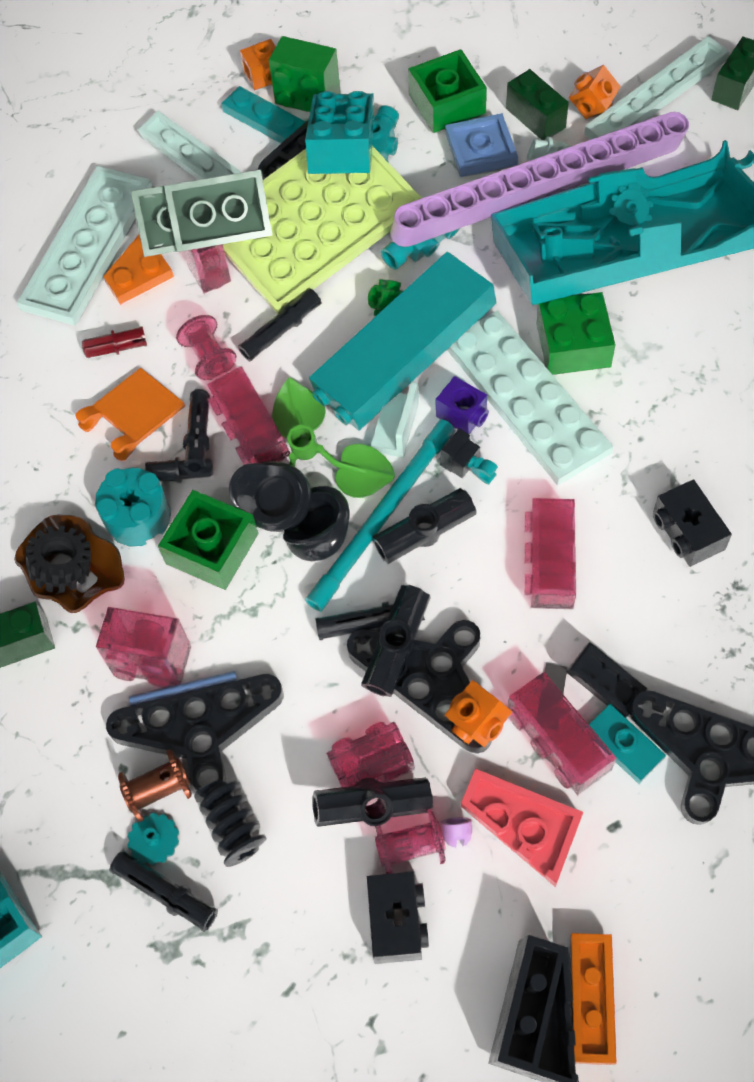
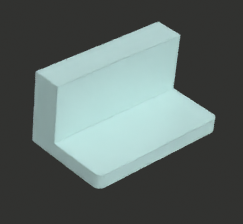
[371,382,419,458]

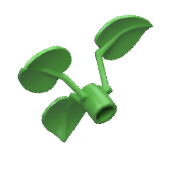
[272,378,395,498]

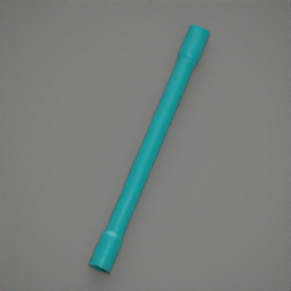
[305,419,455,612]

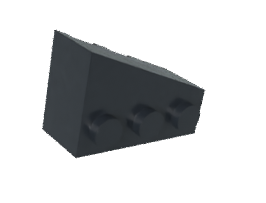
[488,935,579,1082]

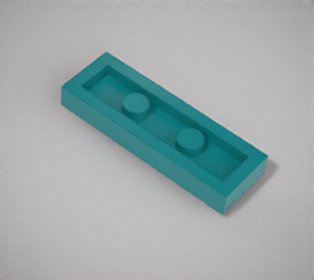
[221,86,306,143]

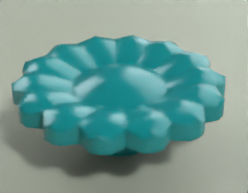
[127,813,179,866]

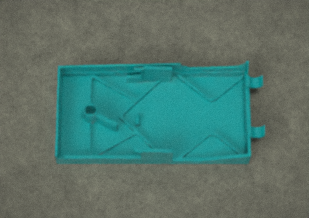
[491,140,754,305]

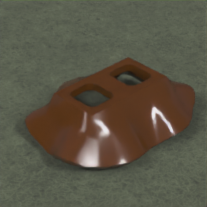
[14,514,125,613]

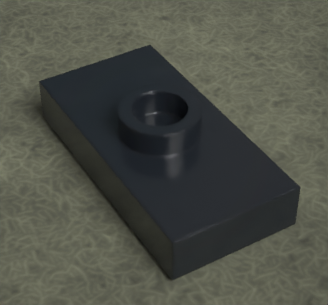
[566,642,648,718]

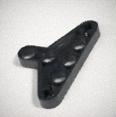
[347,620,492,754]
[106,674,284,791]
[629,690,754,825]

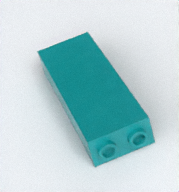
[309,251,497,431]

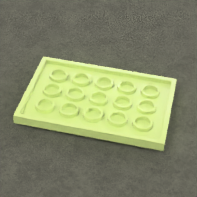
[217,146,422,314]

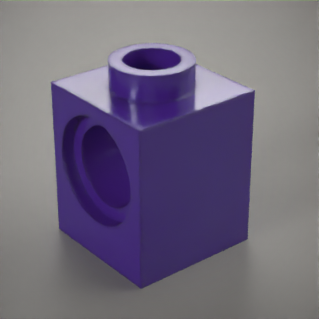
[435,376,489,434]

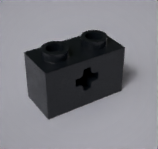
[653,479,732,567]
[366,871,429,964]

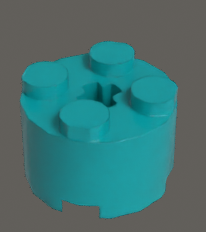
[95,468,171,547]

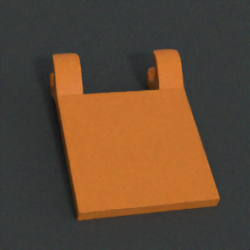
[75,368,185,461]

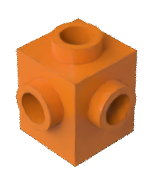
[239,39,276,91]
[568,64,621,119]
[444,680,512,748]

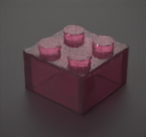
[95,607,192,687]

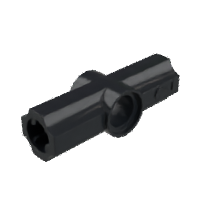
[372,487,477,564]
[361,585,431,697]
[312,777,433,827]

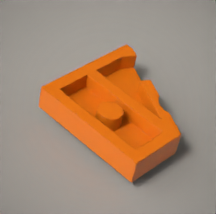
[103,235,174,305]

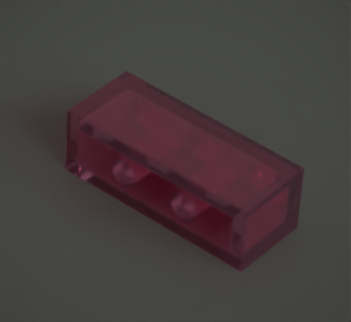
[207,366,290,465]
[524,498,576,609]
[508,672,617,796]

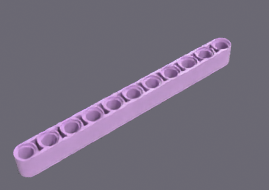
[390,111,689,247]

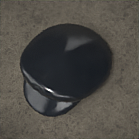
[228,460,312,532]
[283,486,350,561]

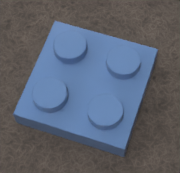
[445,113,518,177]

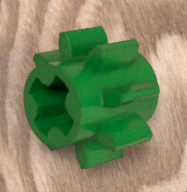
[368,279,403,316]

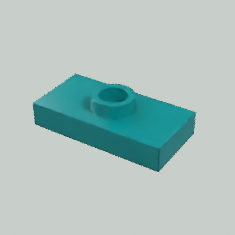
[583,704,666,785]

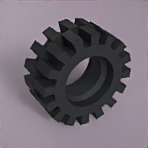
[26,526,91,593]

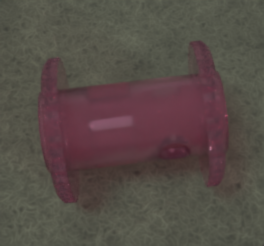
[176,315,237,380]
[374,809,446,874]

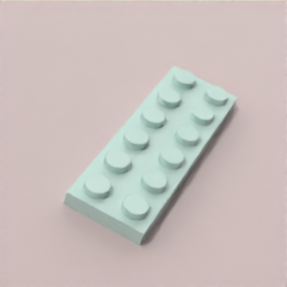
[17,166,153,326]
[447,310,614,486]

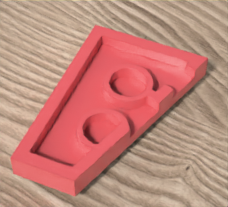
[461,769,583,887]

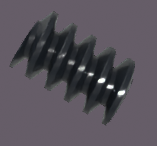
[194,779,267,867]

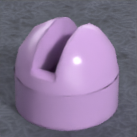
[441,817,473,848]

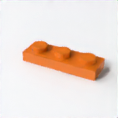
[570,933,617,1065]

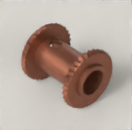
[118,749,192,822]

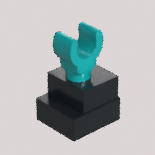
[440,428,498,485]

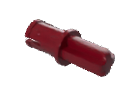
[82,326,147,358]

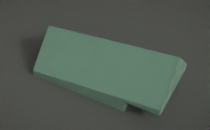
[131,170,272,257]

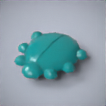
[609,182,654,225]

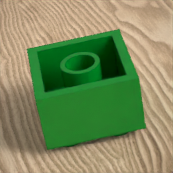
[269,36,341,113]
[408,49,487,133]
[536,292,616,375]
[158,489,259,590]

